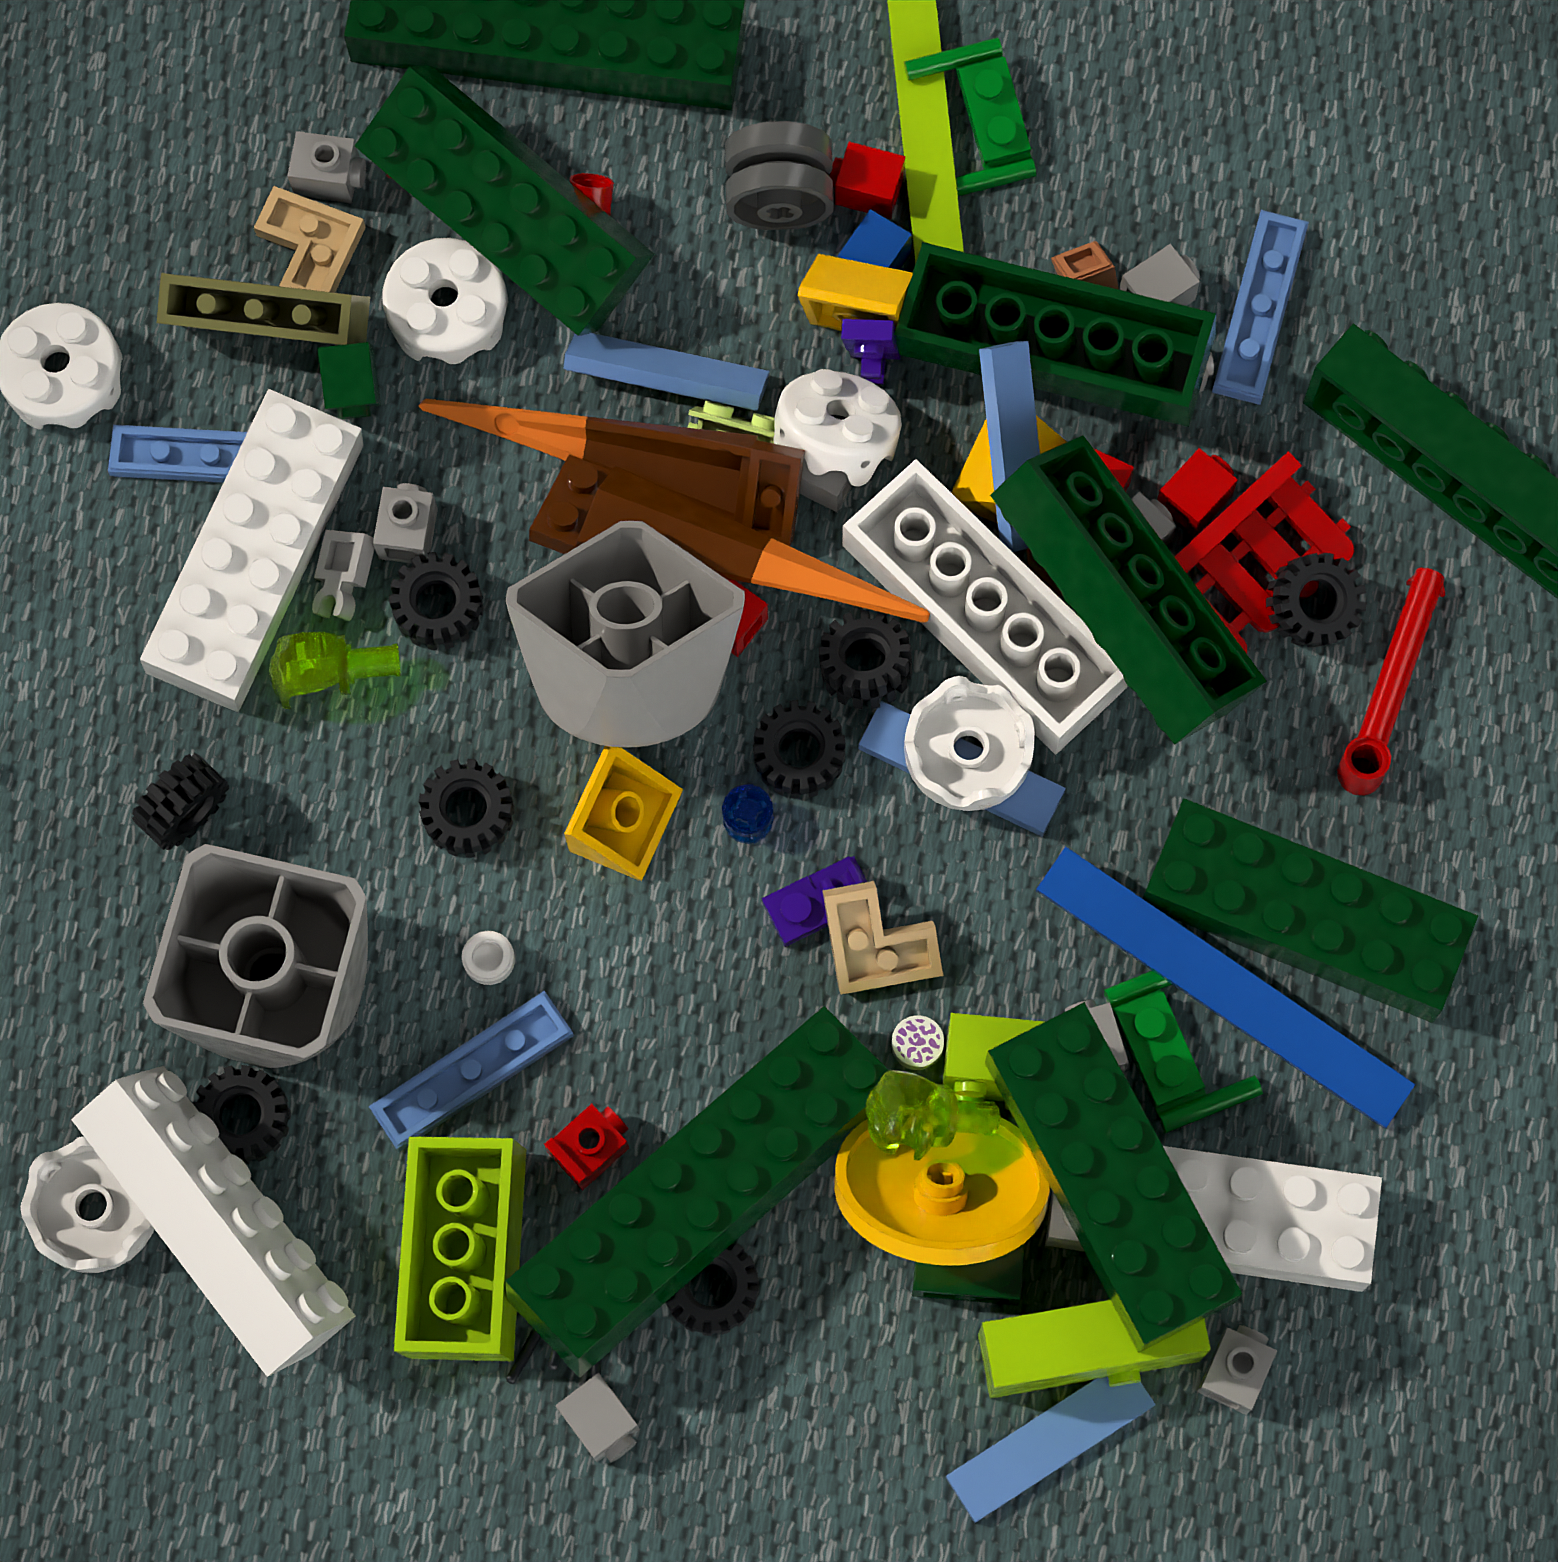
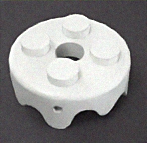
[382,238,508,364]
[0,303,123,429]
[774,369,902,487]
[904,676,1035,811]
[21,1137,154,1273]

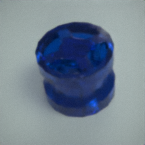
[722,785,774,844]

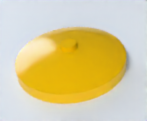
[834,1101,1050,1266]

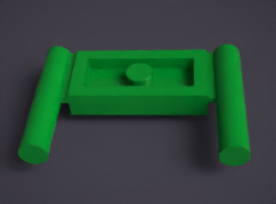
[904,37,1037,197]
[1104,971,1263,1133]

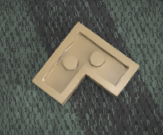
[254,186,366,293]
[822,881,943,994]

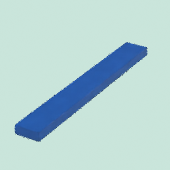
[1035,846,1416,1128]

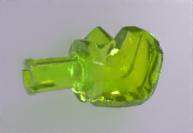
[269,631,401,709]
[865,1070,1000,1161]

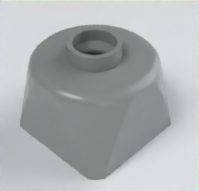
[506,521,745,748]
[143,844,368,1068]

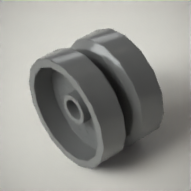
[725,121,833,230]

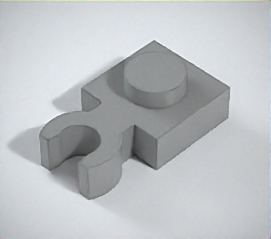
[312,530,375,621]

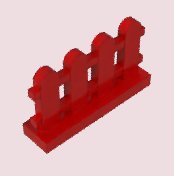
[1175,451,1354,654]

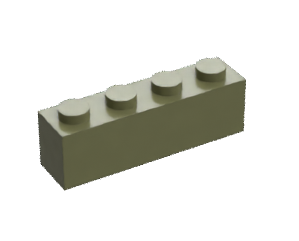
[157,273,370,345]

